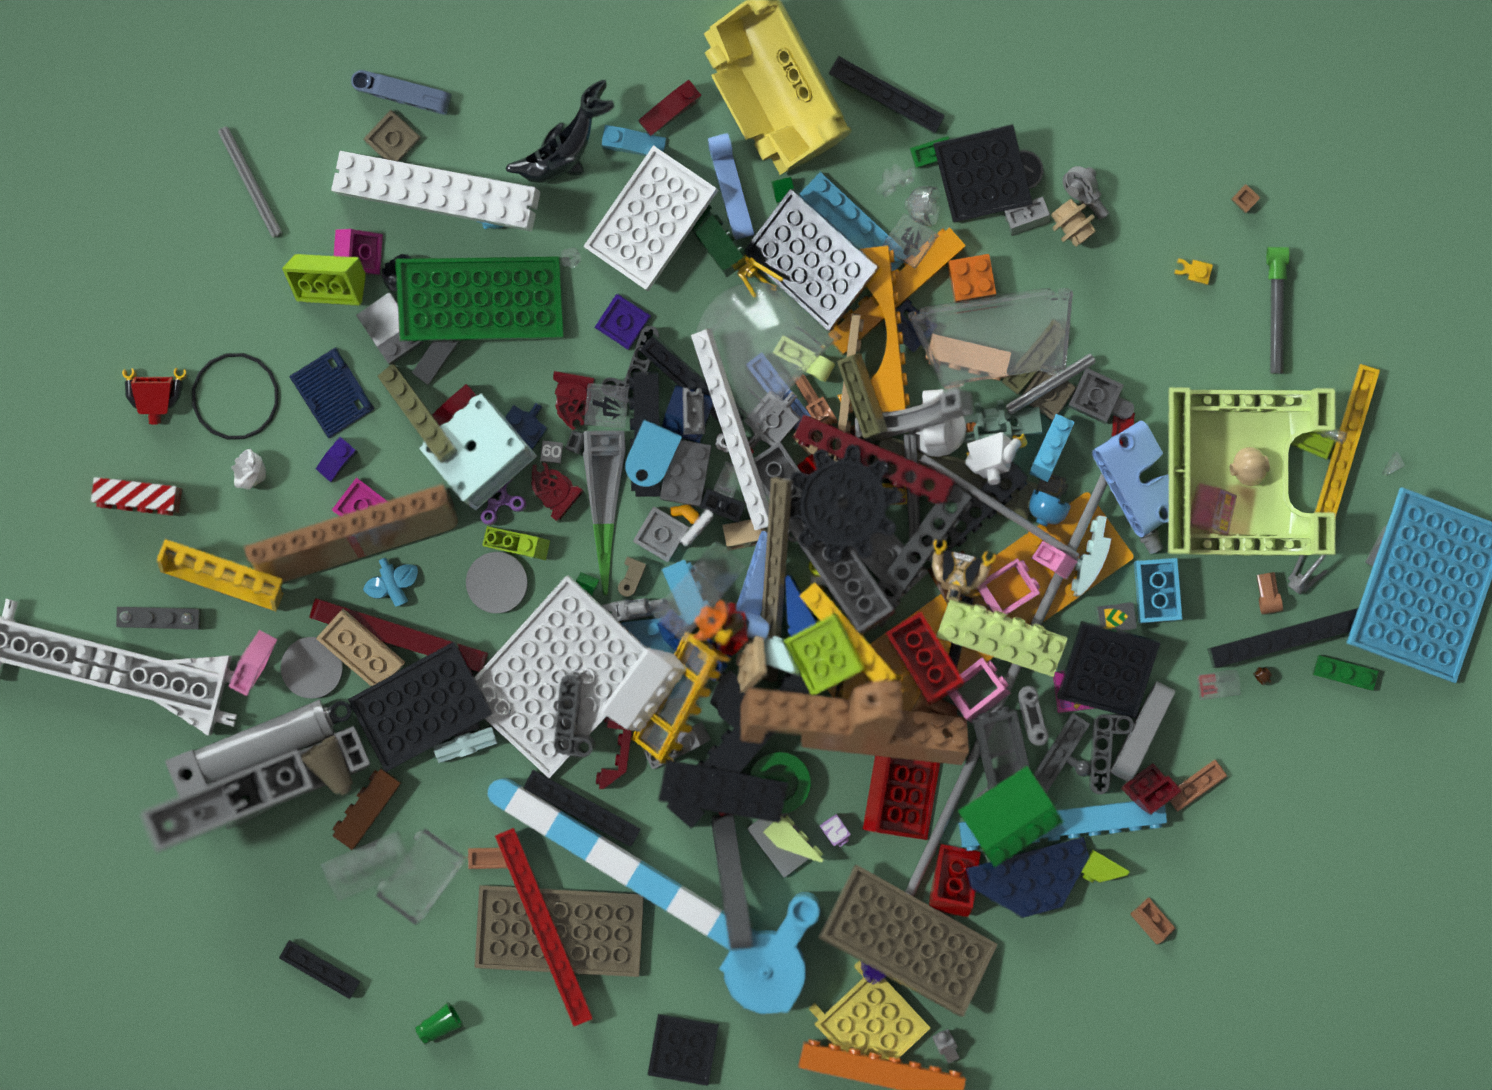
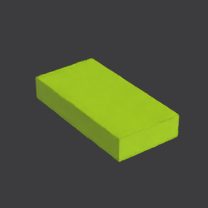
[1290,432,1335,460]

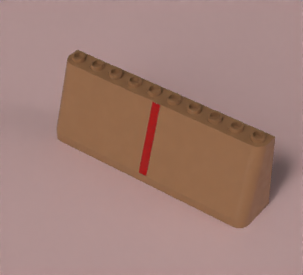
[244,484,458,586]

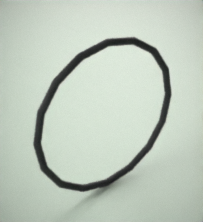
[192,353,278,439]

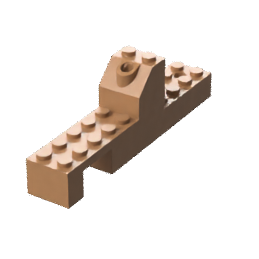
[741,680,969,765]

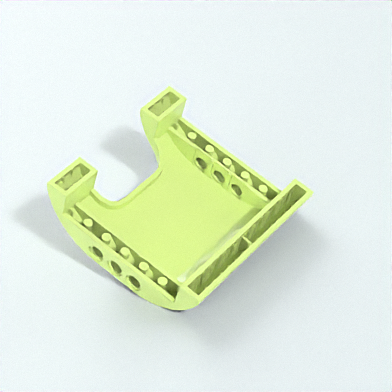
[1168,388,1335,556]

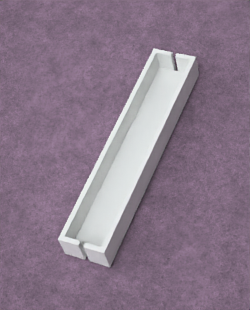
[331,151,540,232]

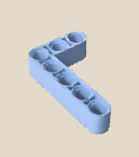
[708,133,754,240]
[736,531,769,641]

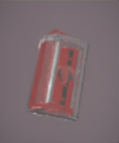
[1196,670,1240,700]

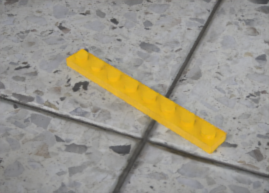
[1314,364,1380,517]

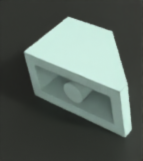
[764,636,800,676]

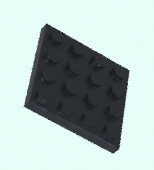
[933,124,1033,223]
[1057,621,1161,718]

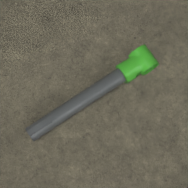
[1266,247,1289,374]

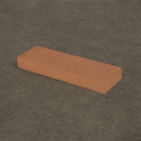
[1169,759,1227,812]

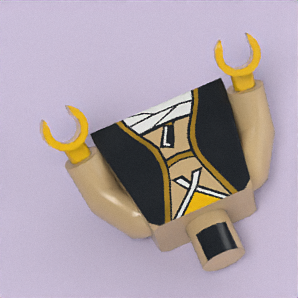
[932,539,996,602]

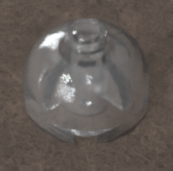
[905,186,940,227]

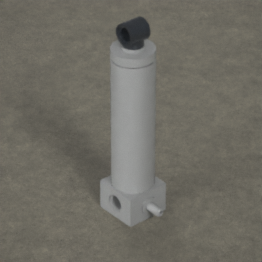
[165,699,353,797]

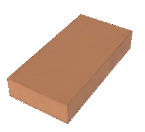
[468,848,508,869]

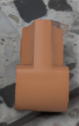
[1256,572,1283,615]

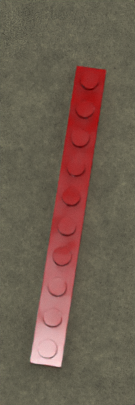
[495,828,593,1027]

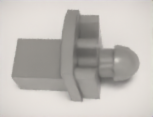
[932,1029,959,1064]

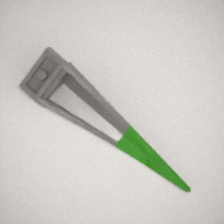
[583,430,625,596]

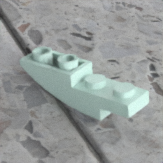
[1071,516,1111,597]

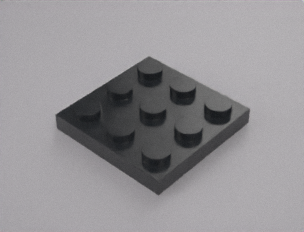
[647,1014,719,1086]

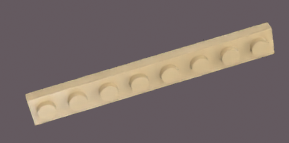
[834,313,864,461]

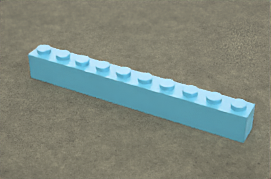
[958,801,1167,851]

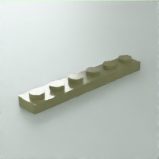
[378,364,458,464]

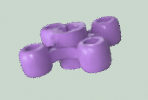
[481,477,527,526]

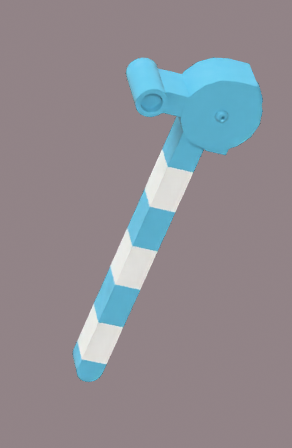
[488,778,821,1014]

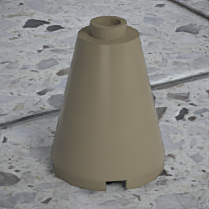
[301,736,353,795]

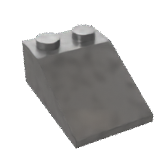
[356,292,424,365]

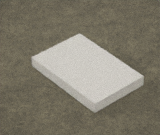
[680,509,713,548]

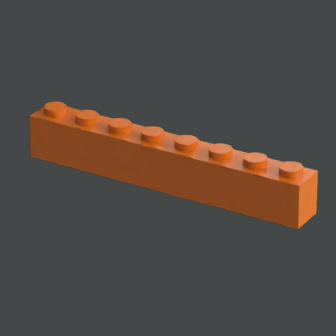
[798,1039,966,1090]

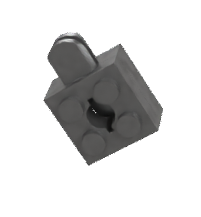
[1068,368,1134,424]

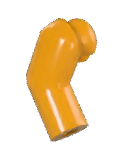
[670,504,700,524]

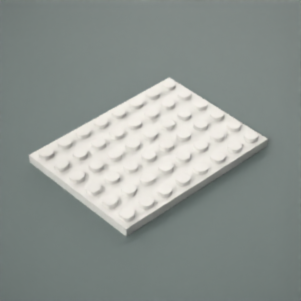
[475,575,647,778]

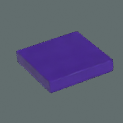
[594,294,651,350]

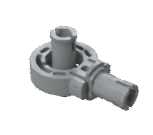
[1063,166,1109,220]

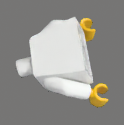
[966,432,1028,485]

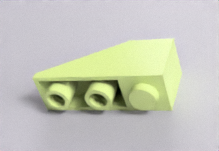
[763,815,824,862]

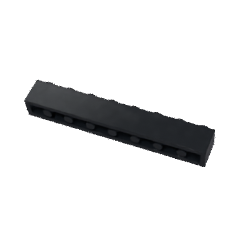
[1207,607,1359,668]

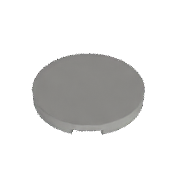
[466,552,527,613]
[281,637,343,698]

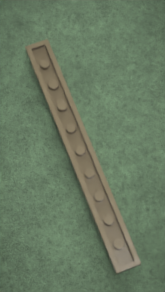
[761,477,792,682]

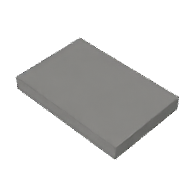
[747,813,813,878]

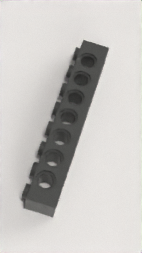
[873,484,973,630]

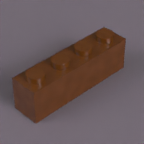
[332,768,402,850]

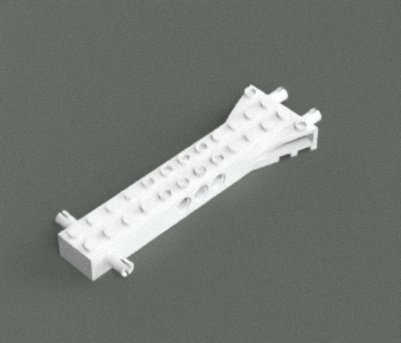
[0,599,237,736]

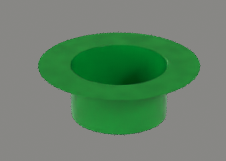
[750,752,810,814]

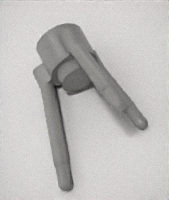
[1288,555,1327,595]

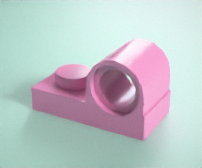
[1032,541,1077,579]

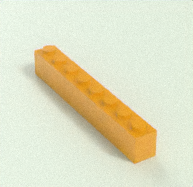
[827,227,966,355]

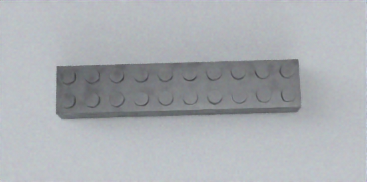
[754,441,895,636]

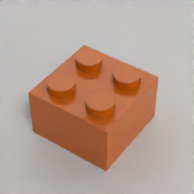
[947,254,996,303]

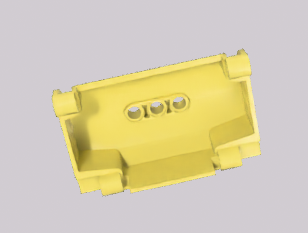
[704,0,851,175]

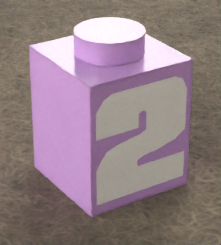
[819,814,851,847]

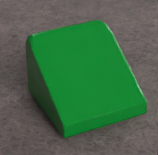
[771,177,794,203]

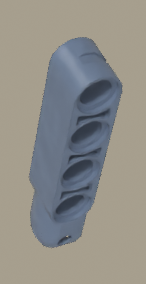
[351,70,452,115]

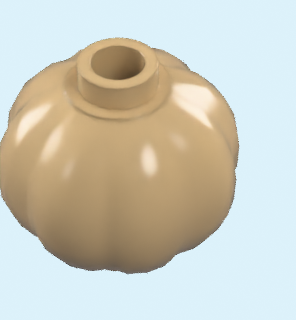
[1230,447,1270,486]

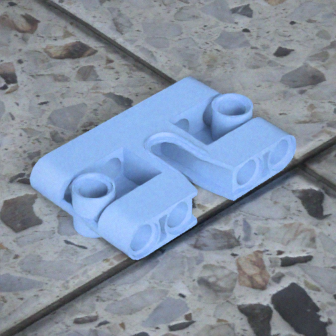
[1092,421,1169,537]

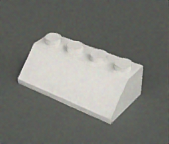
[600,648,686,732]

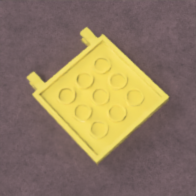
[809,960,931,1060]

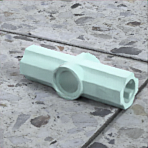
[433,727,497,763]

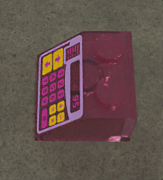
[1190,483,1237,536]

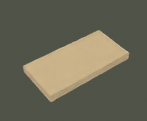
[316,609,405,686]

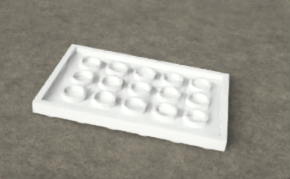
[583,146,719,291]

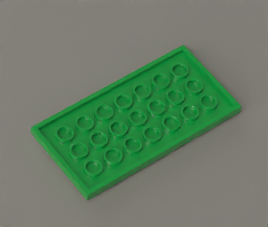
[395,256,563,342]

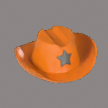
[693,600,728,641]

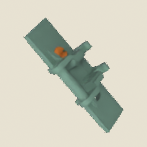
[962,400,1043,444]

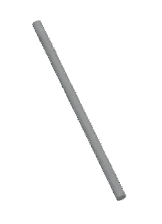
[920,455,1079,560]

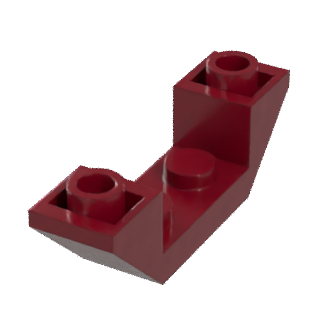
[596,716,632,790]

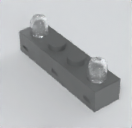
[116,607,201,630]

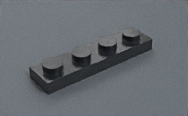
[279,940,361,999]

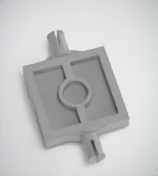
[744,391,801,448]

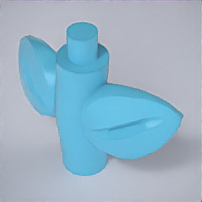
[363,558,418,607]

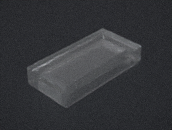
[714,462,739,498]

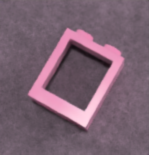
[977,558,1040,615]
[229,630,277,696]
[949,658,1010,723]

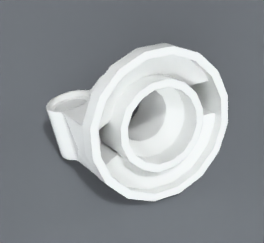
[909,389,967,457]

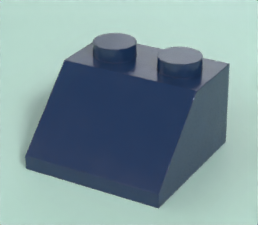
[662,385,713,443]

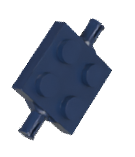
[505,403,548,450]

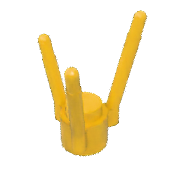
[737,257,783,298]

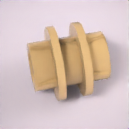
[1051,199,1096,247]

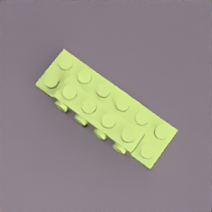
[936,600,1067,677]

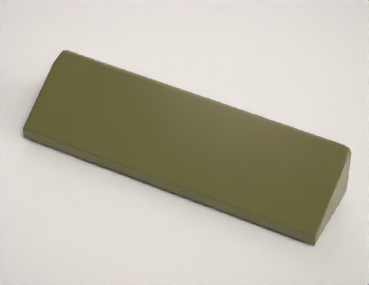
[837,353,888,439]

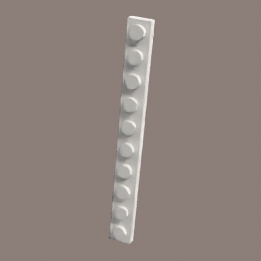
[691,328,769,530]

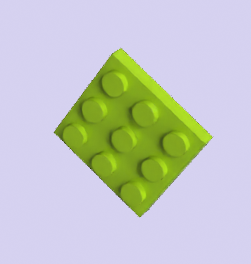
[784,613,865,696]

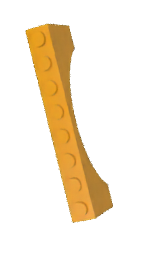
[860,246,910,413]

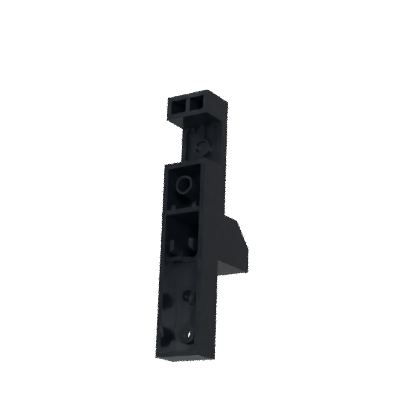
[666,671,810,828]

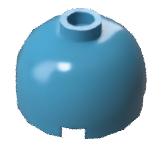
[1029,490,1071,527]

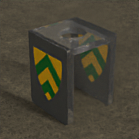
[1095,602,1137,631]

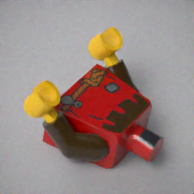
[698,603,748,662]

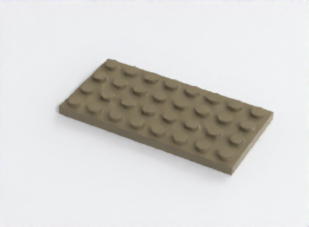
[819,865,998,1017]
[475,885,644,977]

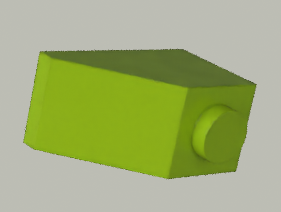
[1081,850,1130,883]

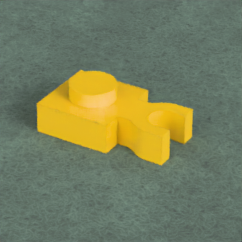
[1174,258,1213,285]

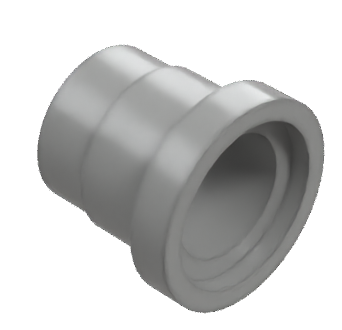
[1139,529,1163,554]

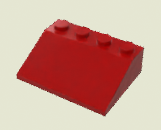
[863,756,940,840]

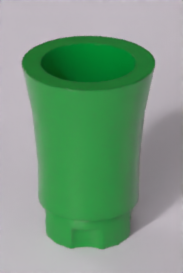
[415,1002,463,1044]

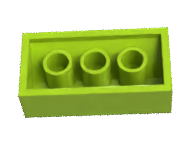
[282,254,366,306]

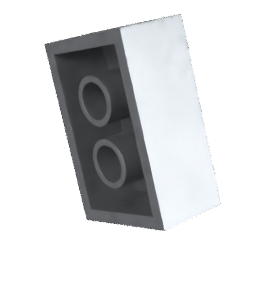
[660,440,711,507]

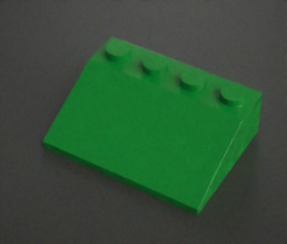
[958,766,1064,867]

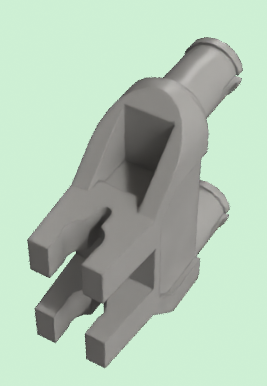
[601,598,668,621]
[1018,686,1048,746]

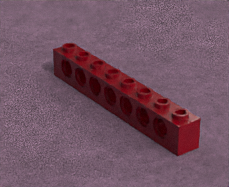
[794,415,956,505]

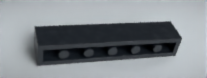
[629,371,660,497]

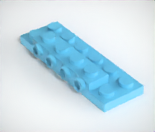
[800,172,910,271]

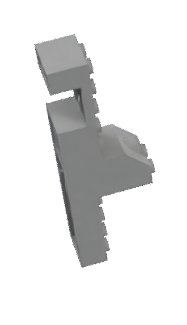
[140,727,370,854]

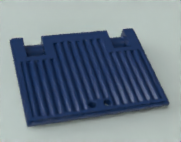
[289,347,375,438]

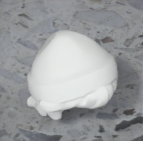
[231,449,266,490]

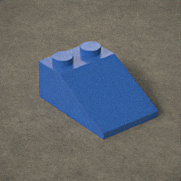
[785,575,819,637]

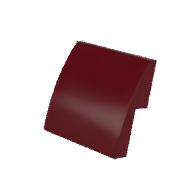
[1121,763,1181,815]

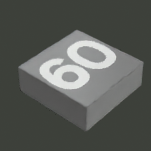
[540,441,563,464]

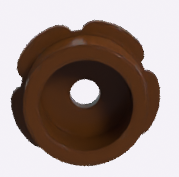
[1253,667,1272,686]

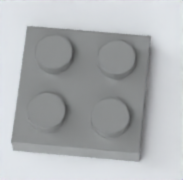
[633,506,689,562]

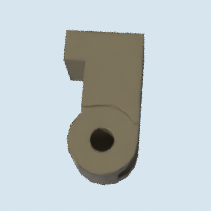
[618,557,647,596]

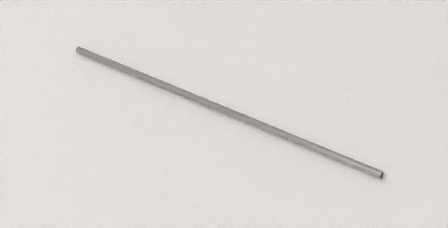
[905,473,1108,897]

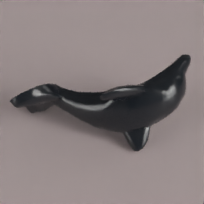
[506,80,614,183]

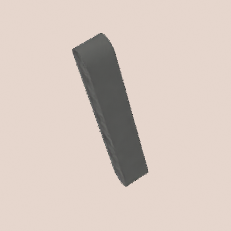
[711,814,752,950]

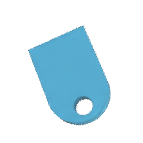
[625,420,682,487]

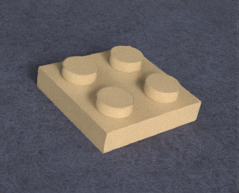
[736,636,766,693]

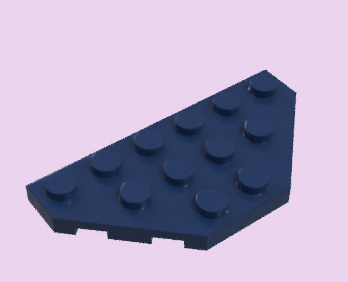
[966,837,1089,918]

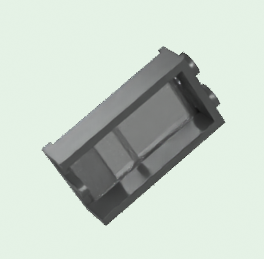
[972,707,1030,790]

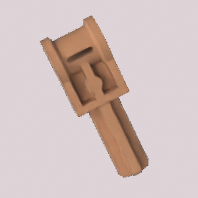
[794,375,838,433]

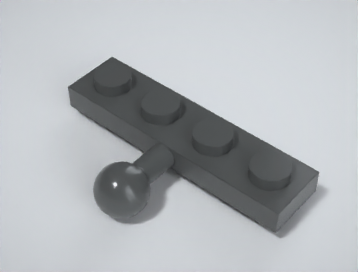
[1033,713,1091,793]

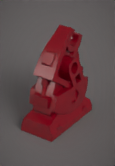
[553,371,595,430]
[531,463,584,523]

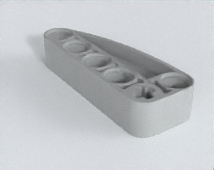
[1110,681,1175,782]

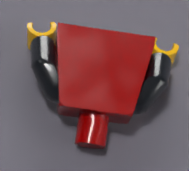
[122,368,186,425]

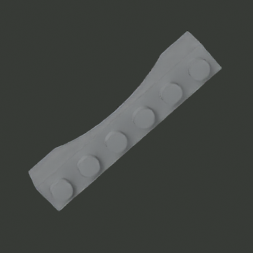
[855,388,973,443]

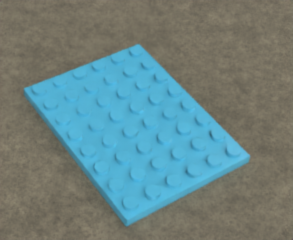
[1347,488,1492,683]

